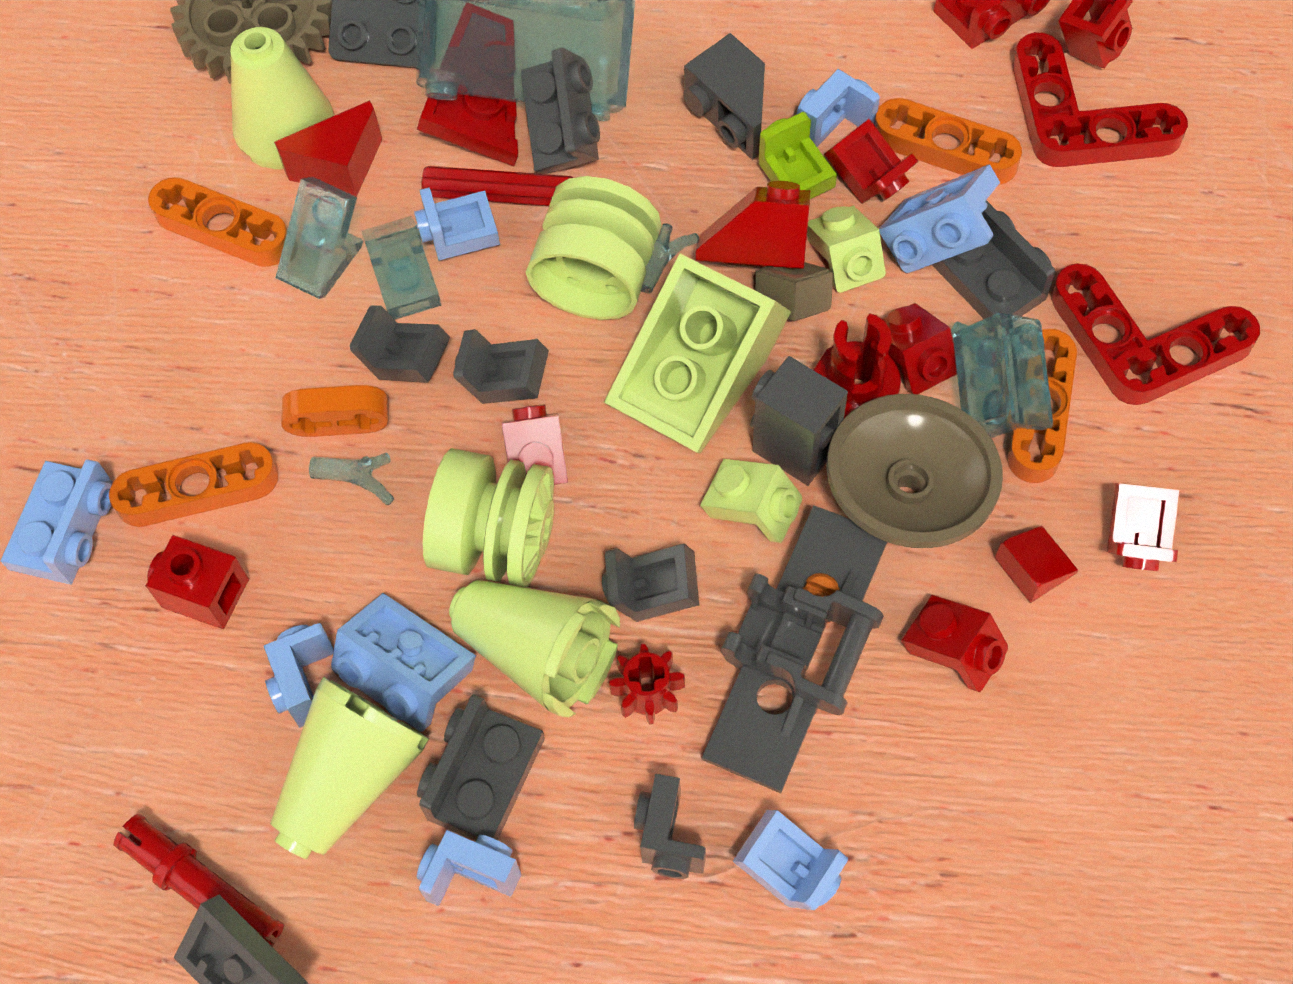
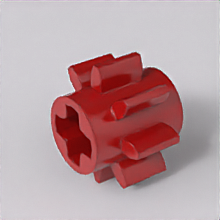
[609,644,685,725]

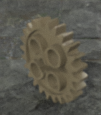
[170,0,332,84]

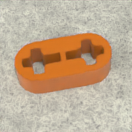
[281,385,388,437]

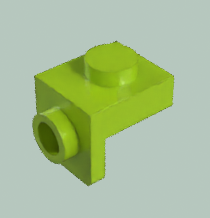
[759,112,837,199]

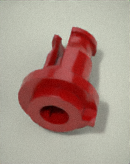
[814,313,901,418]

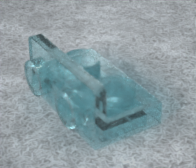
[953,312,1053,438]

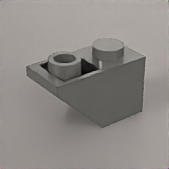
[683,33,765,160]

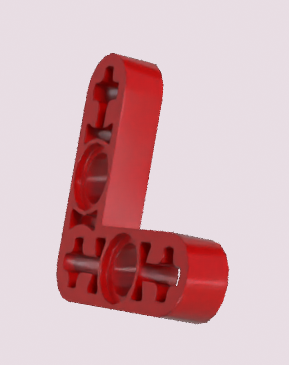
[1013,32,1188,167]
[1051,263,1260,405]

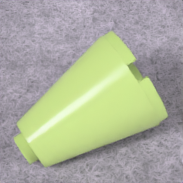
[230,27,334,170]
[449,580,620,717]
[270,677,429,859]

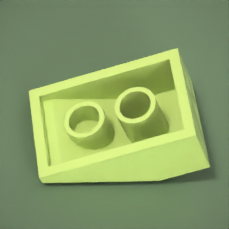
[604,253,791,453]

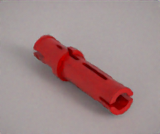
[113,814,284,946]

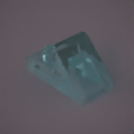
[275,177,364,299]
[361,216,442,320]

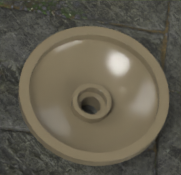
[826,394,1003,548]

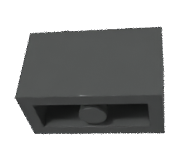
[750,356,848,486]

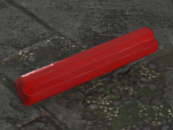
[421,166,573,206]

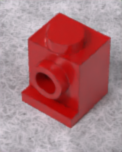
[1058,0,1133,69]

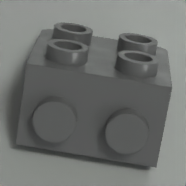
[328,0,433,68]

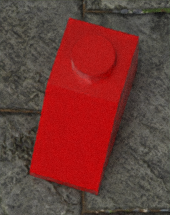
[695,181,811,269]

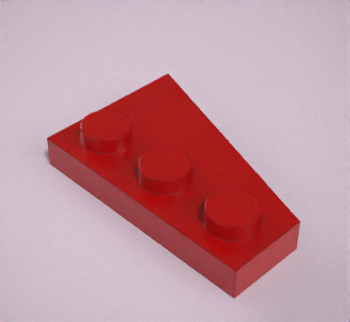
[417,4,518,167]

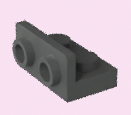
[521,47,600,174]
[932,200,1055,333]
[417,694,545,841]
[174,895,308,984]

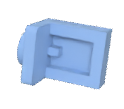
[797,69,880,147]
[414,187,500,261]
[264,623,334,728]
[733,810,848,910]
[417,830,522,906]

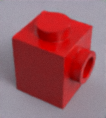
[145,535,249,630]

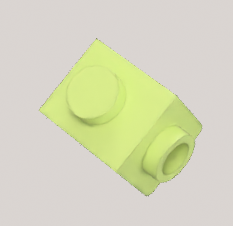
[807,206,886,293]
[700,459,802,543]

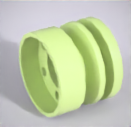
[526,176,662,320]
[423,448,554,587]

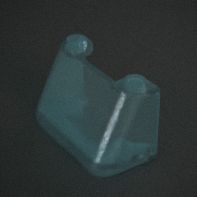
[416,0,635,121]

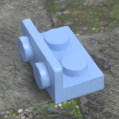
[879,164,1000,273]
[0,459,113,585]
[331,593,476,732]

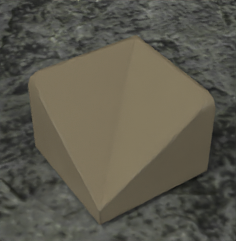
[755,262,833,321]

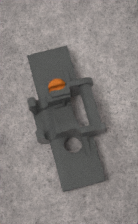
[702,505,888,793]

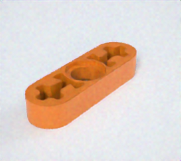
[875,98,1022,185]
[148,177,292,267]
[1007,329,1077,483]
[109,442,279,527]

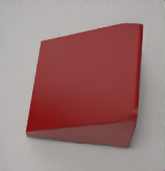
[995,526,1078,603]

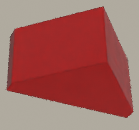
[274,100,382,197]

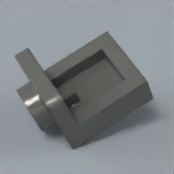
[350,305,450,383]
[453,329,549,404]
[602,543,699,622]
[634,774,706,879]

